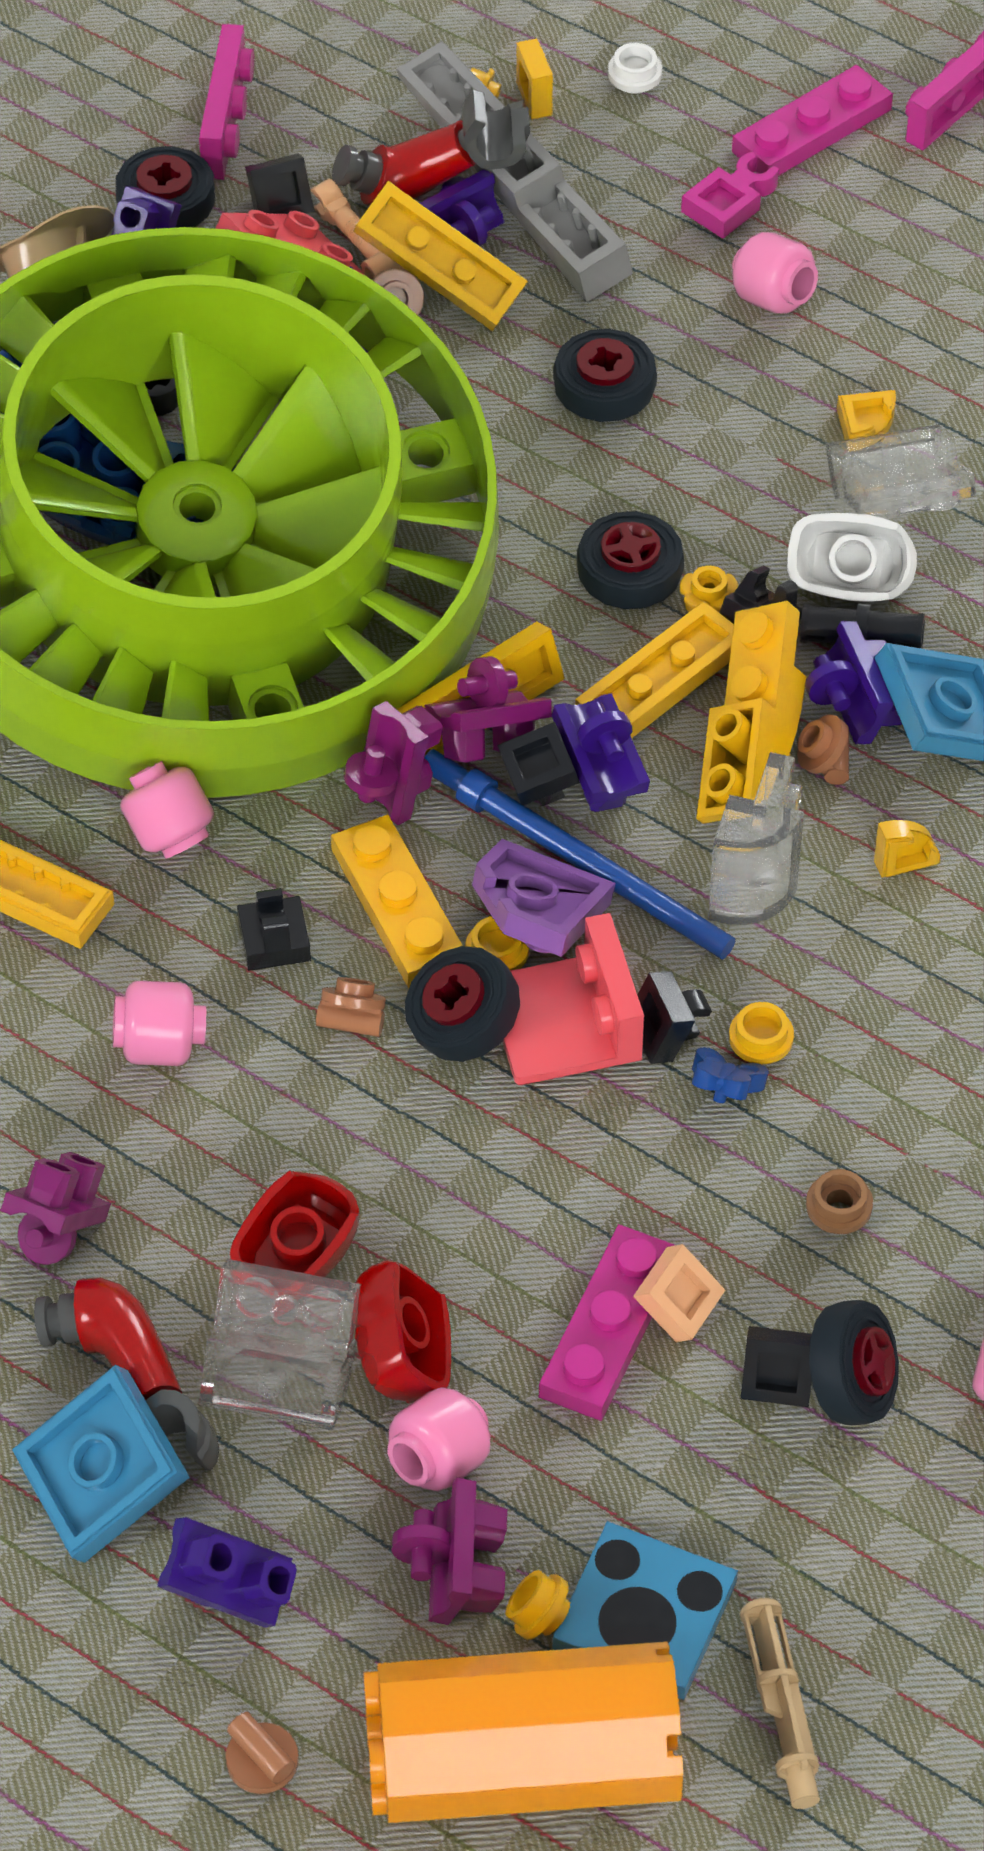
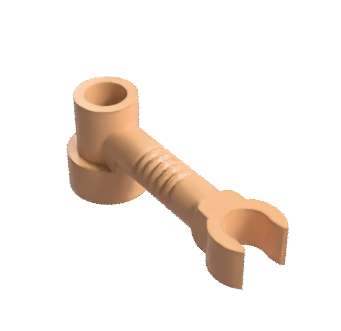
[310,178,416,280]

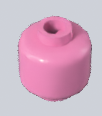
[732,232,818,314]
[120,761,214,859]
[113,981,206,1066]
[387,1387,491,1492]

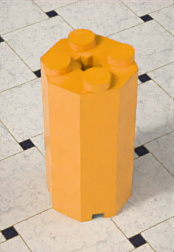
[363,1642,683,1823]

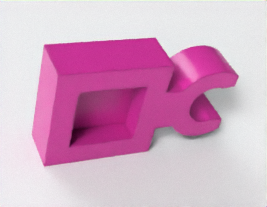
[681,152,779,239]

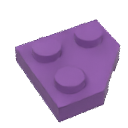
[472,839,616,957]

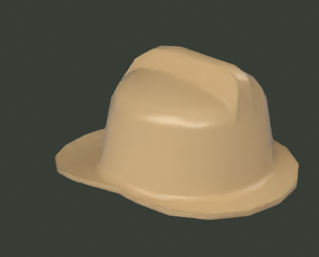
[0,205,114,278]

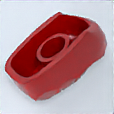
[230,1170,360,1309]
[353,1259,451,1403]

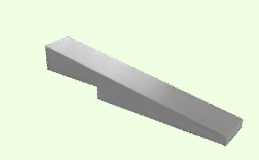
[397,41,633,303]

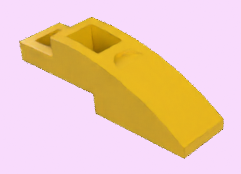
[696,600,807,824]

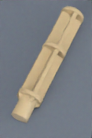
[740,1598,820,1809]

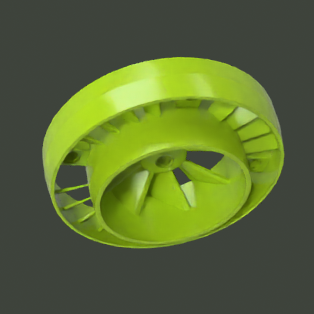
[0,227,499,798]

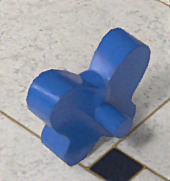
[692,1047,769,1103]

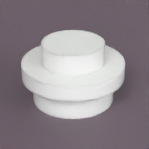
[608,43,662,94]

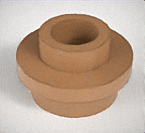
[806,1169,873,1234]

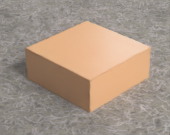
[633,1244,725,1342]

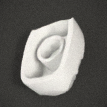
[787,513,917,603]

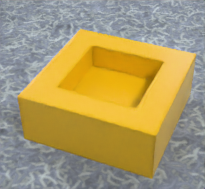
[516,38,553,120]

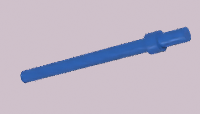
[424,749,736,960]

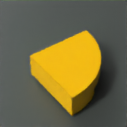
[837,390,896,452]
[874,820,940,878]

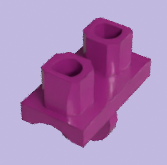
[424,656,552,762]
[344,701,443,826]
[0,1152,111,1265]
[391,1477,508,1625]

